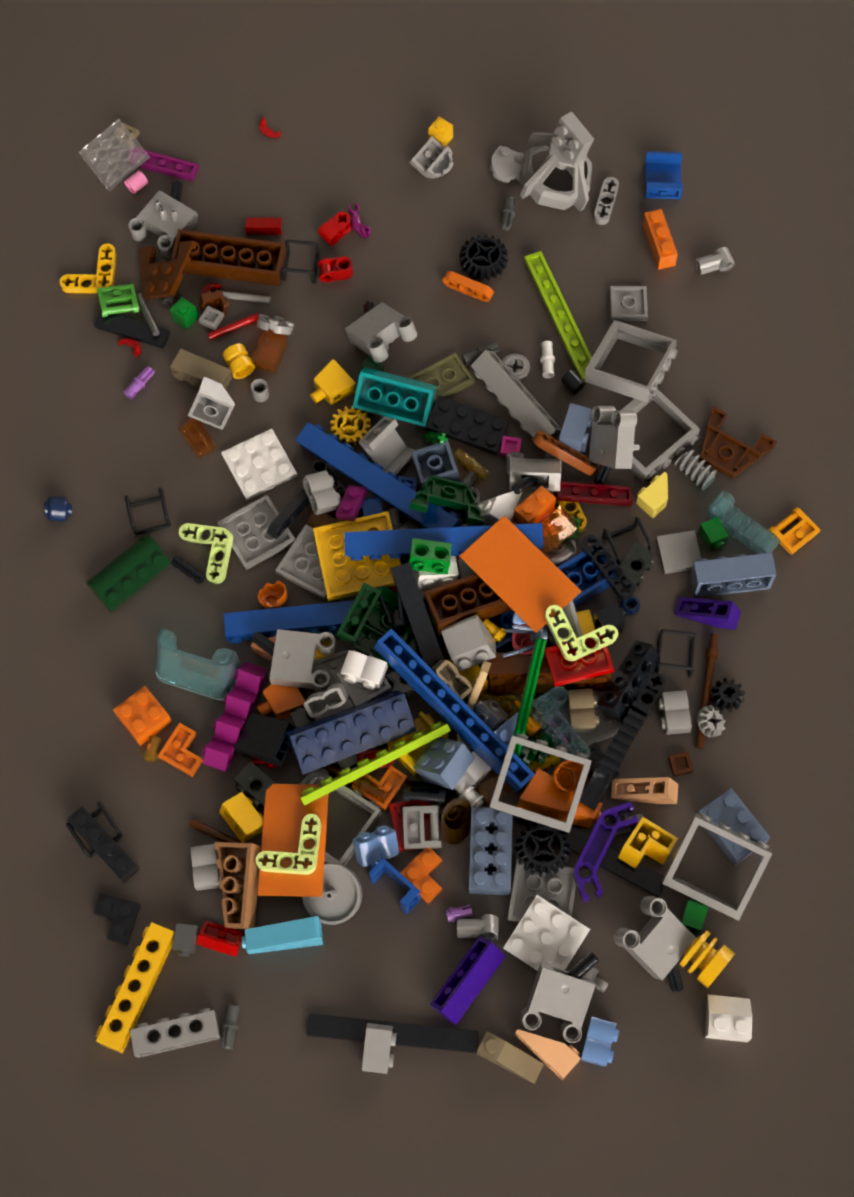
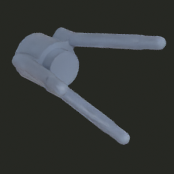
[502,625,548,658]

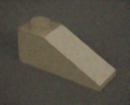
[477,1032,544,1084]

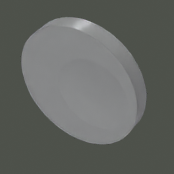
[302,863,362,925]

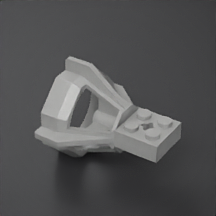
[520,111,594,212]

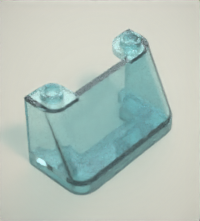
[155,628,241,701]

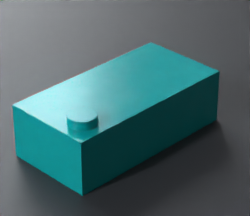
[352,367,437,427]

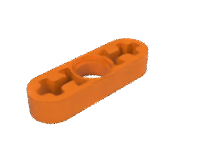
[442,271,494,302]

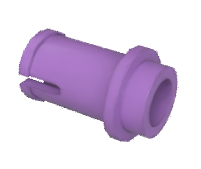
[445,904,473,923]

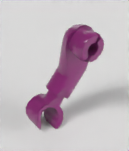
[348,203,371,238]

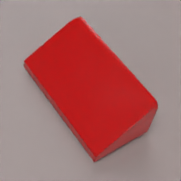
[245,218,283,235]
[197,920,245,957]

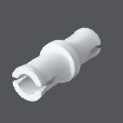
[540,341,555,379]

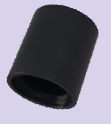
[561,370,586,395]

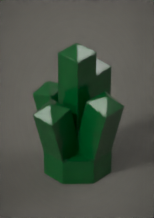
[520,732,554,766]

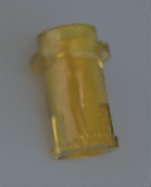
[143,736,162,763]

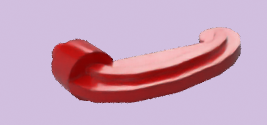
[259,117,281,138]
[201,283,221,294]
[118,338,141,358]

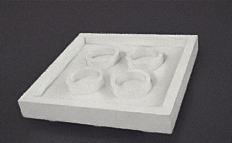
[221,428,298,501]
[503,895,590,971]

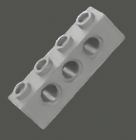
[130,1008,221,1058]

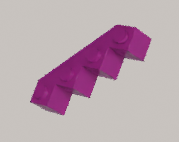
[202,662,267,771]

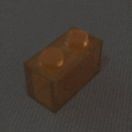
[252,329,288,374]
[539,506,577,553]

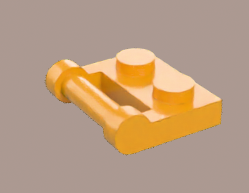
[767,507,820,555]

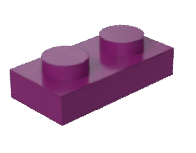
[336,485,368,521]

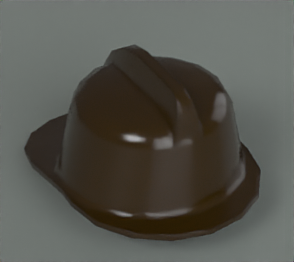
[439,797,471,845]

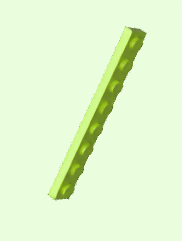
[524,251,592,379]
[299,721,451,805]

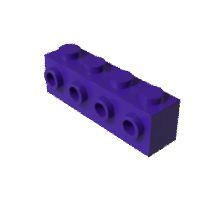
[429,936,506,1025]

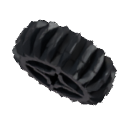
[459,234,508,281]
[515,822,571,877]

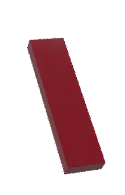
[556,481,633,507]

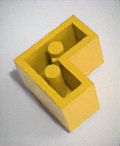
[618,817,679,869]

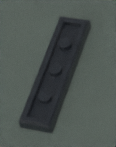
[94,311,170,348]

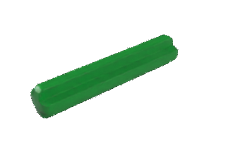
[422,432,448,444]

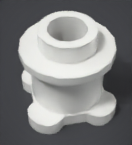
[458,785,484,808]

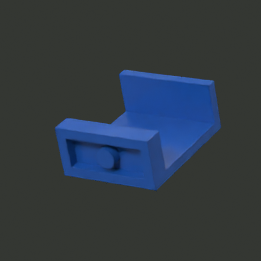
[645,151,683,199]
[369,858,421,915]

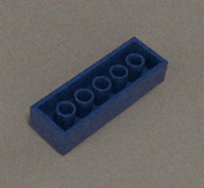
[285,690,417,774]

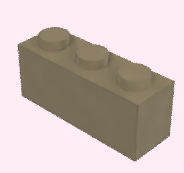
[170,349,232,390]

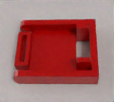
[389,800,431,852]

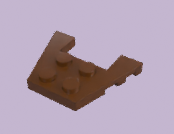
[139,241,197,299]
[699,406,777,479]

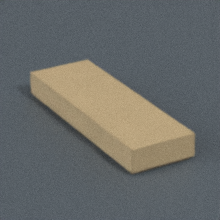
[466,661,491,711]

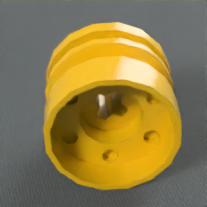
[679,930,736,988]

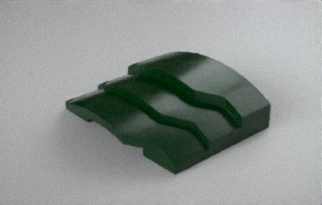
[336,582,433,668]

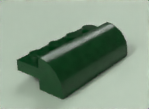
[86,534,171,612]

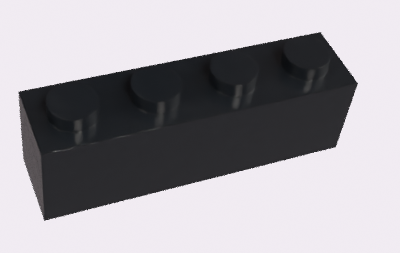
[67,806,140,883]

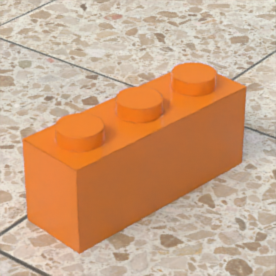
[642,209,678,270]

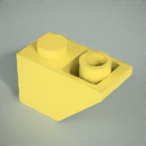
[636,472,668,519]

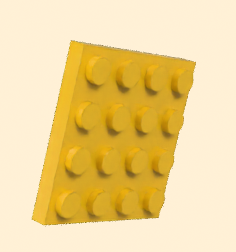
[313,511,401,601]

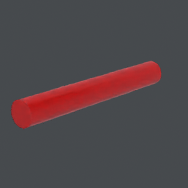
[208,313,259,341]

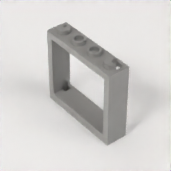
[585,320,678,403]
[620,389,700,483]
[489,733,592,833]
[300,768,381,866]
[662,813,772,921]

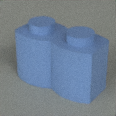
[353,825,400,867]
[580,1017,619,1067]

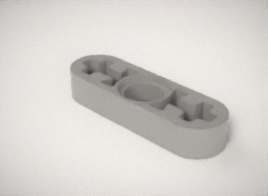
[594,177,619,225]

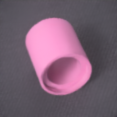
[124,170,148,194]

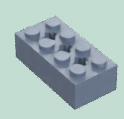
[689,552,777,598]
[469,807,513,896]

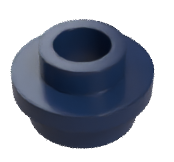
[621,596,640,615]

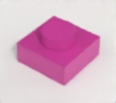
[500,436,522,457]

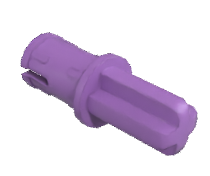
[123,366,155,400]

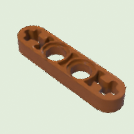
[532,431,598,476]

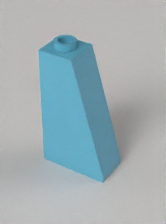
[242,916,323,954]

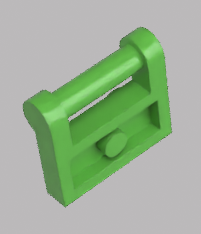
[97,284,139,317]

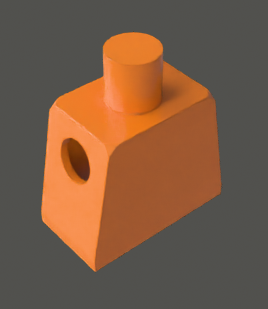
[257,685,305,720]

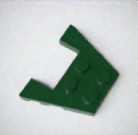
[409,475,485,526]

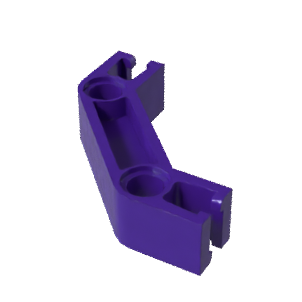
[573,802,638,903]

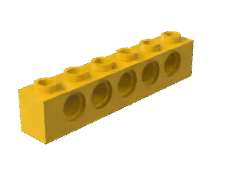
[96,922,175,1054]

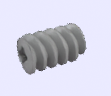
[675,449,717,491]

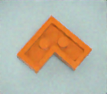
[158,722,203,778]
[351,766,408,811]
[400,848,442,904]

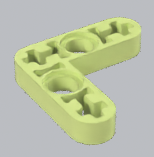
[179,523,233,584]
[544,605,618,661]
[255,814,322,875]

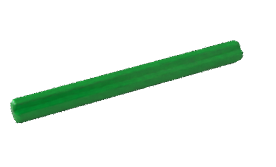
[513,638,546,757]

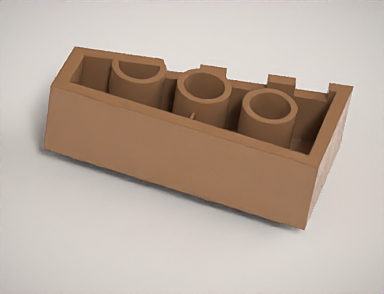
[214,842,261,930]

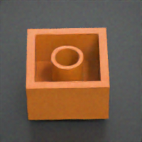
[113,686,172,746]

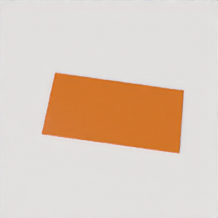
[459,516,582,633]
[258,784,329,897]

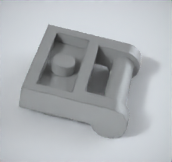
[403,806,442,849]

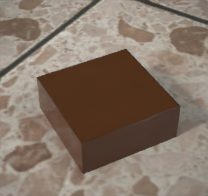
[668,751,694,777]

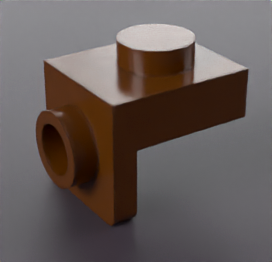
[199,291,229,315]

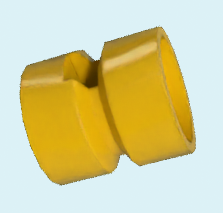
[222,343,255,379]

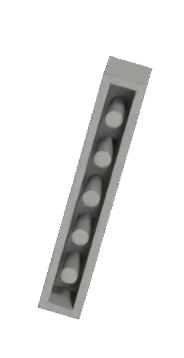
[471,350,562,441]

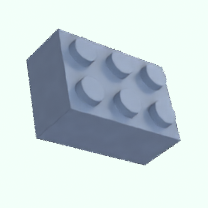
[698,788,770,866]

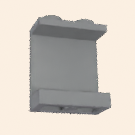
[359,416,415,475]

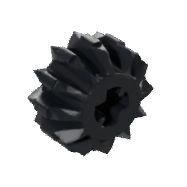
[710,678,745,713]

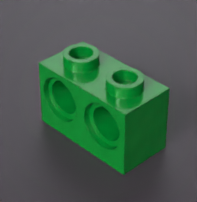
[409,538,452,574]

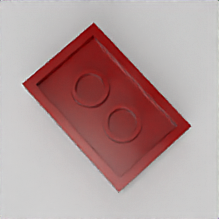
[544,635,614,687]

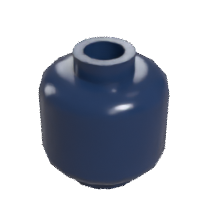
[44,496,72,522]

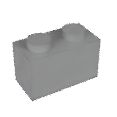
[362,1023,397,1074]

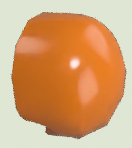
[257,580,287,609]
[553,760,583,792]

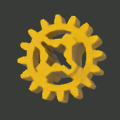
[330,406,371,446]

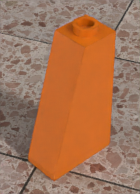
[517,768,603,828]

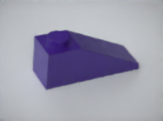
[674,596,741,630]

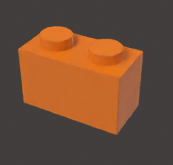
[513,486,556,524]

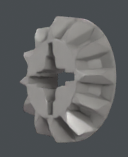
[502,353,530,381]
[697,705,726,737]

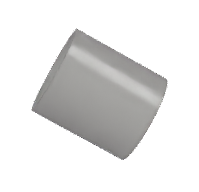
[251,379,269,402]

